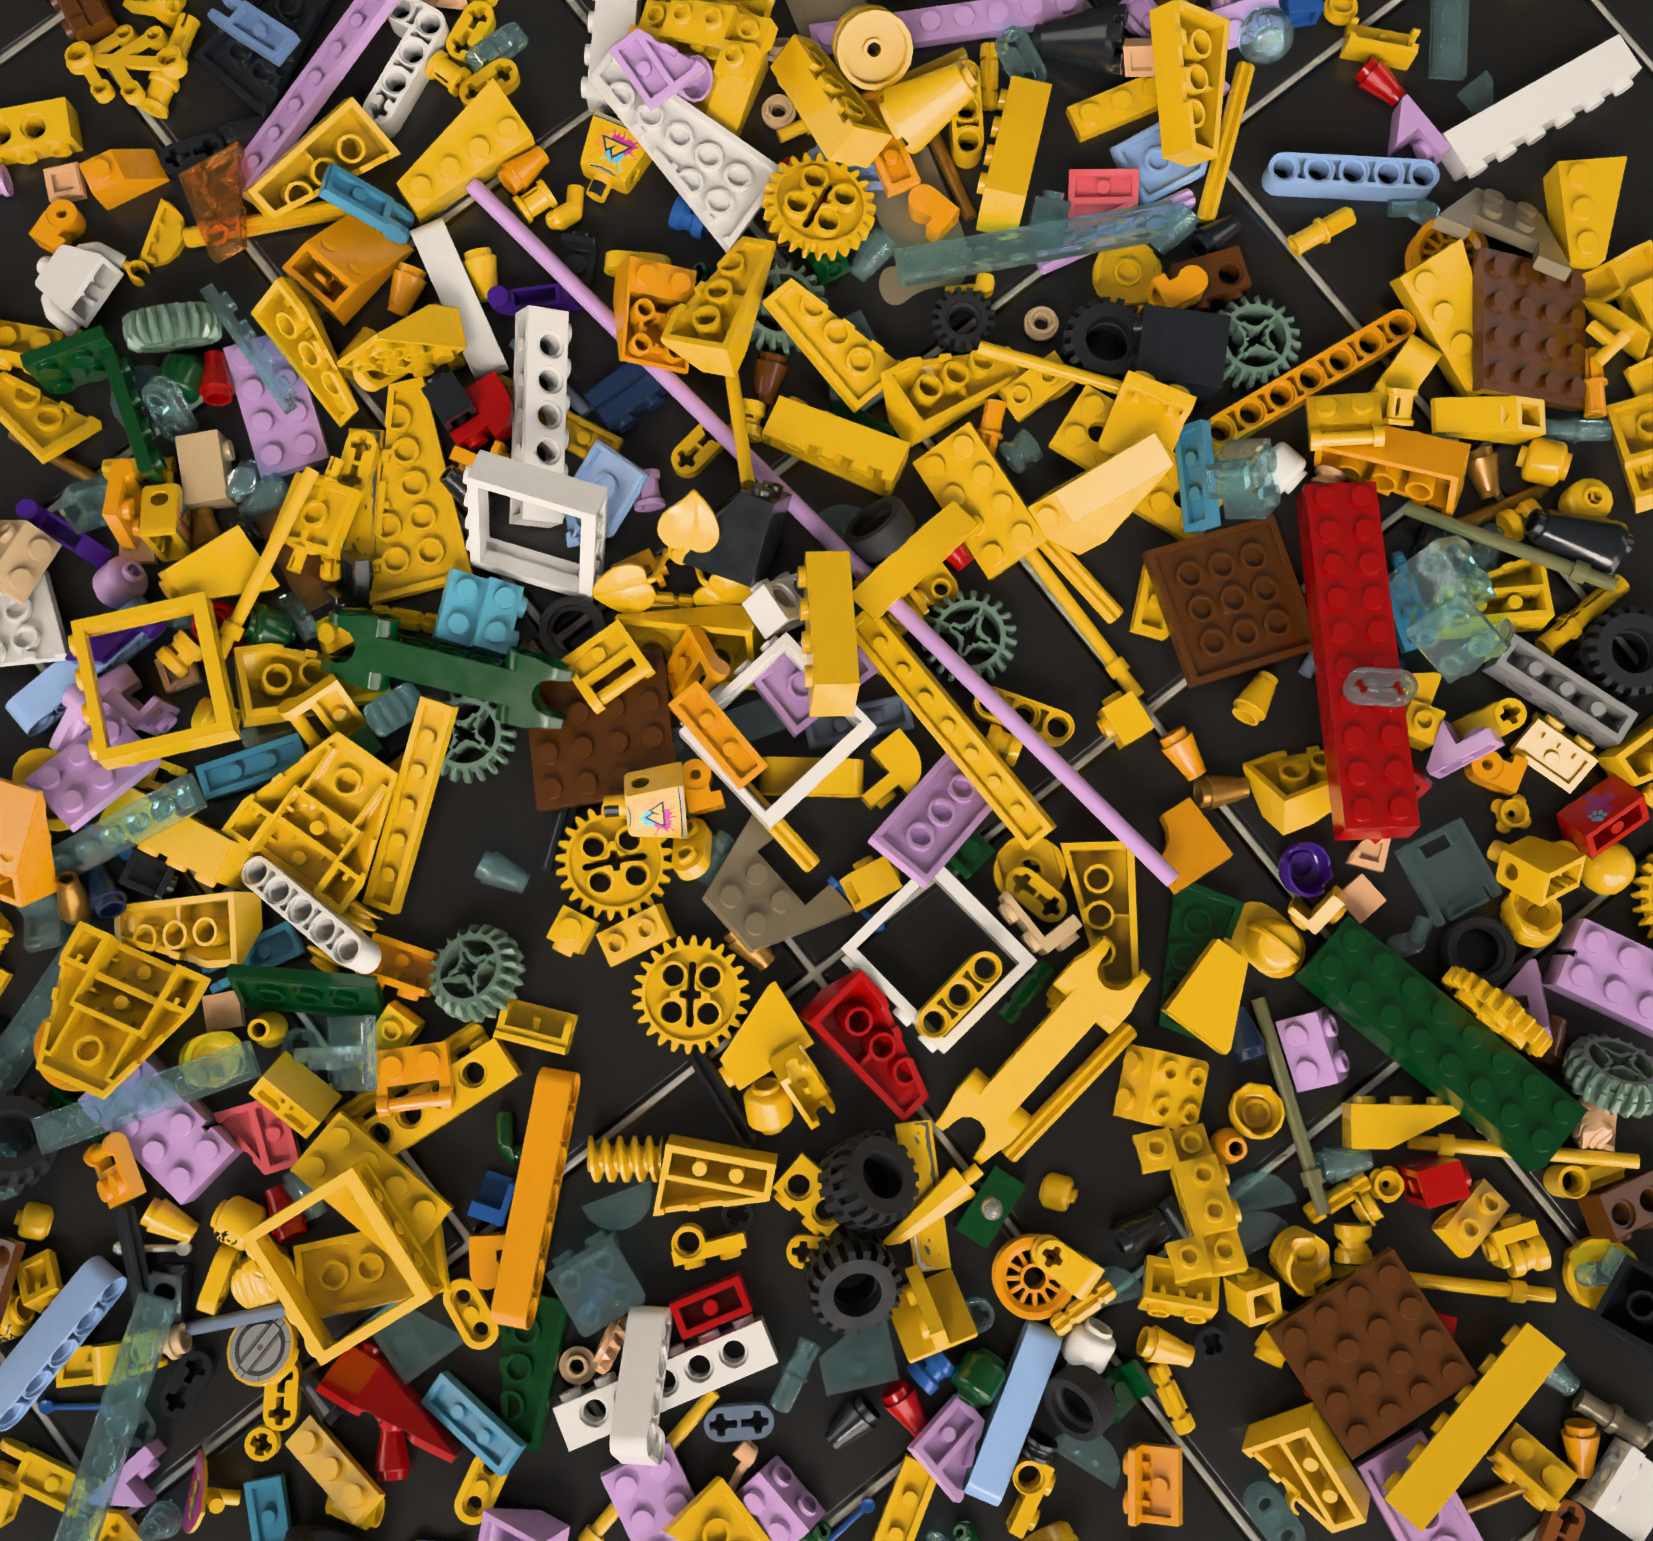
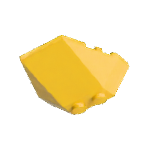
[221,731,399,915]
[36,921,211,1100]

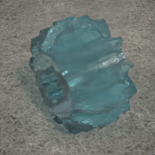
[363,683,422,737]

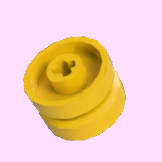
[831,4,913,91]

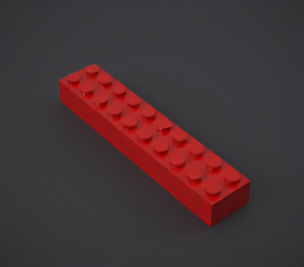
[1295,481,1420,841]

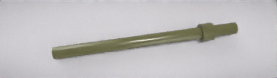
[1403,501,1619,592]
[1251,997,1331,1216]

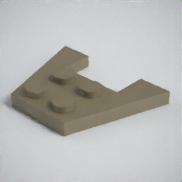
[1431,187,1572,281]
[702,814,854,954]

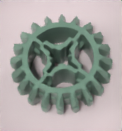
[750,260,828,357]
[1216,295,1301,391]
[122,301,223,354]
[921,590,1017,687]
[437,692,517,784]
[428,924,526,1023]
[1561,1034,1653,1119]

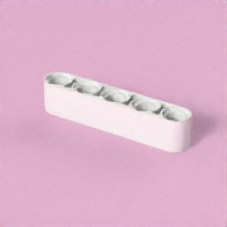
[410,217,509,382]
[241,856,382,974]

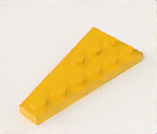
[369,376,474,606]

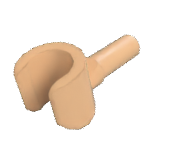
[728,1440,758,1493]

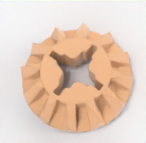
[593,1314,628,1374]

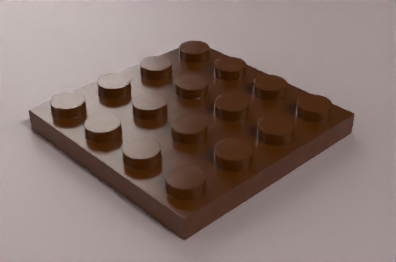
[1472,247,1586,412]
[1142,514,1312,689]
[528,649,677,812]
[1265,1246,1478,1460]

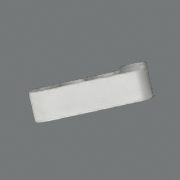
[363,0,450,139]
[609,1305,672,1466]

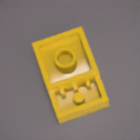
[1606,392,1653,513]

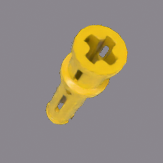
[138,13,201,119]

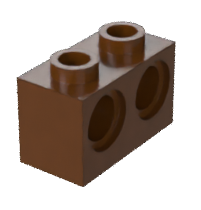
[1167,245,1252,312]
[1576,1169,1653,1243]

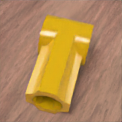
[1543,1150,1625,1199]

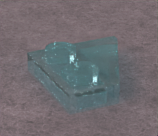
[364,1302,464,1385]
[819,1318,899,1396]

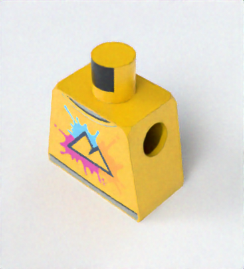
[580,110,652,203]
[139,471,193,562]
[603,762,688,839]

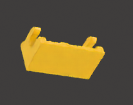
[1339,16,1421,71]
[493,998,579,1055]
[767,1040,835,1130]
[249,1050,343,1139]

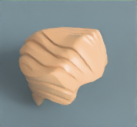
[1571,1096,1617,1152]

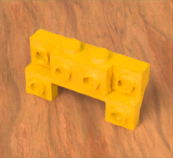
[628,0,778,84]
[1582,240,1653,397]
[1132,1123,1248,1284]

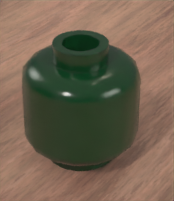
[154,352,204,407]
[242,604,296,648]
[951,1347,1007,1408]

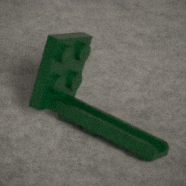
[19,325,167,485]

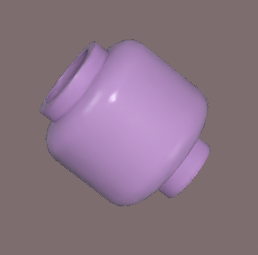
[92,556,148,609]

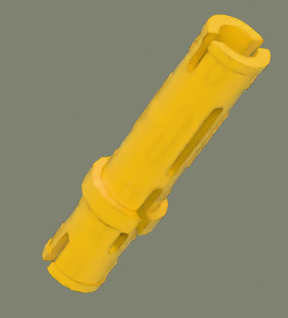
[1535,574,1630,657]

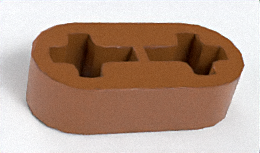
[1533,1496,1586,1541]

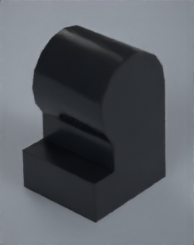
[149,1263,193,1323]

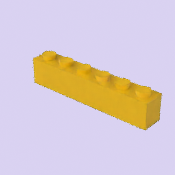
[1382,1322,1566,1532]

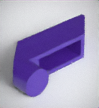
[487,283,584,317]
[16,499,114,569]
[65,621,166,665]

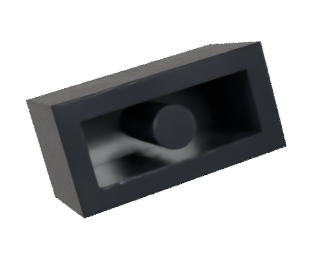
[421,370,479,442]

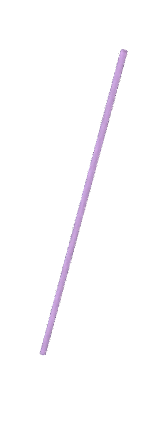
[466,178,1180,887]

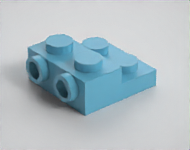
[432,568,528,659]

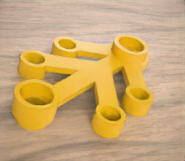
[64,24,188,105]

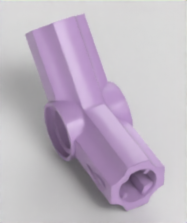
[49,662,143,752]

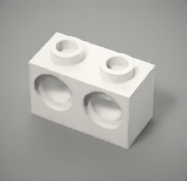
[742,571,805,640]

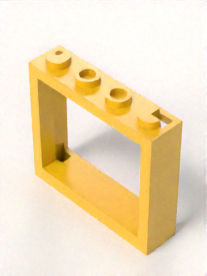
[68,591,241,770]
[241,1158,444,1366]

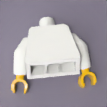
[35,241,151,337]

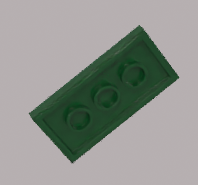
[226,964,387,1019]

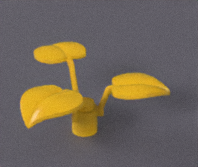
[592,489,752,613]

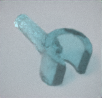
[240,726,293,749]

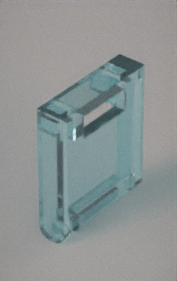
[1394,817,1502,927]

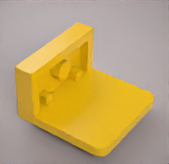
[1098,370,1197,455]
[1113,1044,1209,1130]

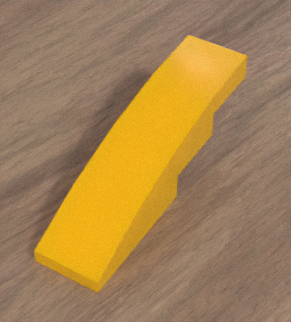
[853,500,979,622]

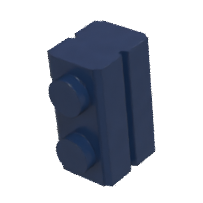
[584,362,667,434]

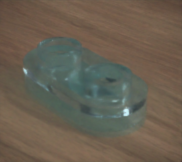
[141,376,198,443]
[1243,1481,1305,1541]

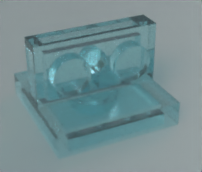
[294,1015,377,1091]

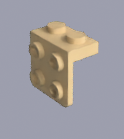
[0,520,62,604]
[996,891,1083,956]

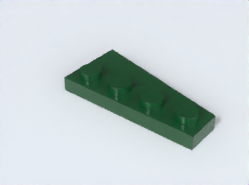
[1157,882,1245,1039]
[499,1293,572,1453]

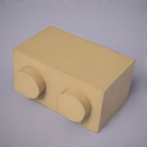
[175,429,240,511]

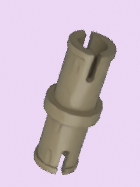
[1571,1388,1653,1449]

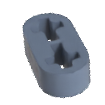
[704,1401,775,1442]

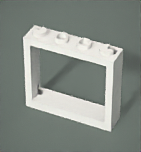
[463,450,608,602]
[679,632,877,830]
[840,867,1037,1054]

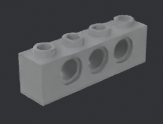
[1482,634,1639,749]

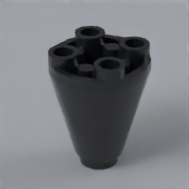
[1033,3,1129,76]
[1523,508,1635,587]

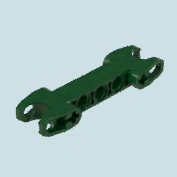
[320,608,576,729]

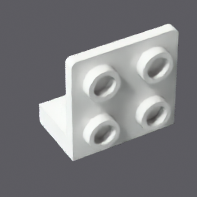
[1575,1437,1653,1541]

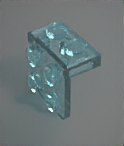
[1388,535,1497,636]
[1406,593,1516,684]
[546,1229,646,1337]

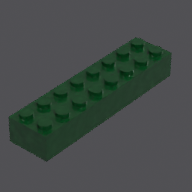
[1294,916,1588,1172]

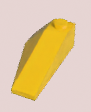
[690,52,769,138]
[661,236,776,378]
[251,276,359,428]
[880,346,1026,447]
[1028,431,1176,556]
[615,604,766,691]
[233,643,392,728]
[1243,746,1331,836]
[114,891,263,968]

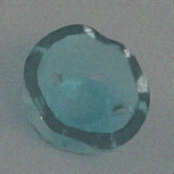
[1238,6,1295,65]

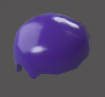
[1278,840,1333,898]

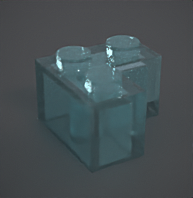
[1206,438,1281,519]

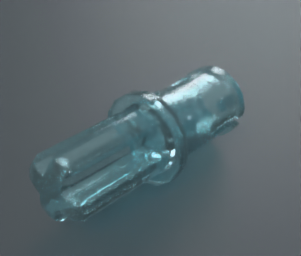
[1540,416,1612,445]
[225,459,260,502]
[770,1336,821,1413]

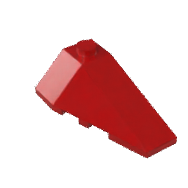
[797,969,929,1123]
[315,1339,462,1463]

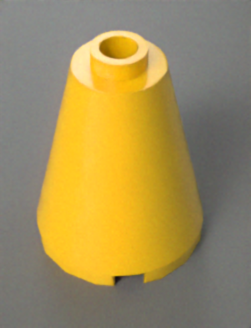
[878,62,979,155]

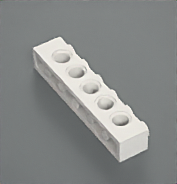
[509,305,572,528]
[553,1313,779,1452]

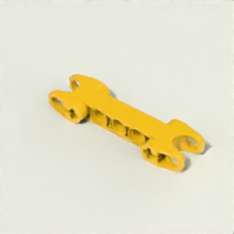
[935,935,1151,1165]

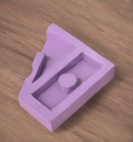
[609,28,706,112]
[907,1393,985,1503]

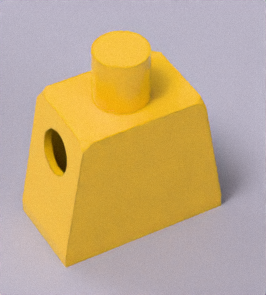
[1487,836,1586,906]

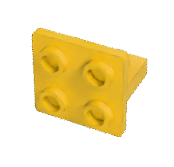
[891,1264,978,1363]

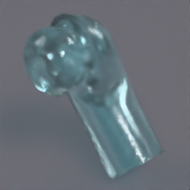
[1387,198,1440,225]
[1386,915,1434,958]
[1574,1245,1627,1287]

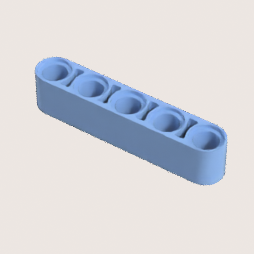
[1261,152,1440,203]
[5,596,167,737]
[0,1255,128,1431]
[962,1319,1063,1507]

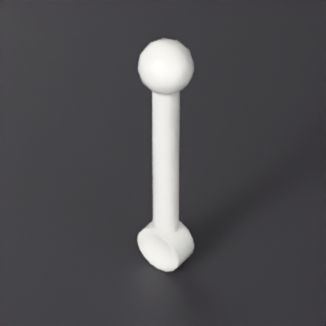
[113,1241,192,1256]

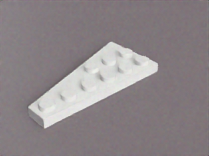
[590,51,779,253]
[0,570,70,667]

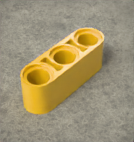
[949,58,984,169]
[1370,333,1442,426]
[972,686,1075,747]
[759,757,864,798]
[914,951,1002,1039]

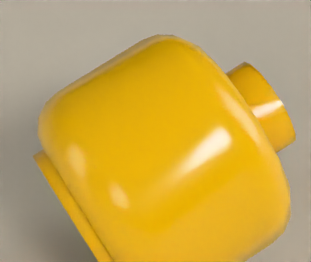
[1039,1172,1078,1212]
[14,1201,55,1241]

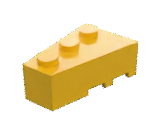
[1543,156,1627,273]
[1429,549,1555,639]
[653,1134,778,1216]
[1241,1402,1371,1533]

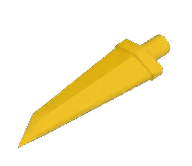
[883,1163,984,1246]

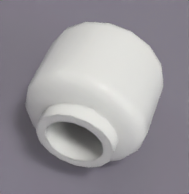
[1253,442,1307,495]
[1061,1317,1116,1374]

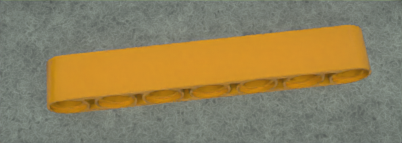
[1208,309,1416,455]
[490,1067,581,1330]

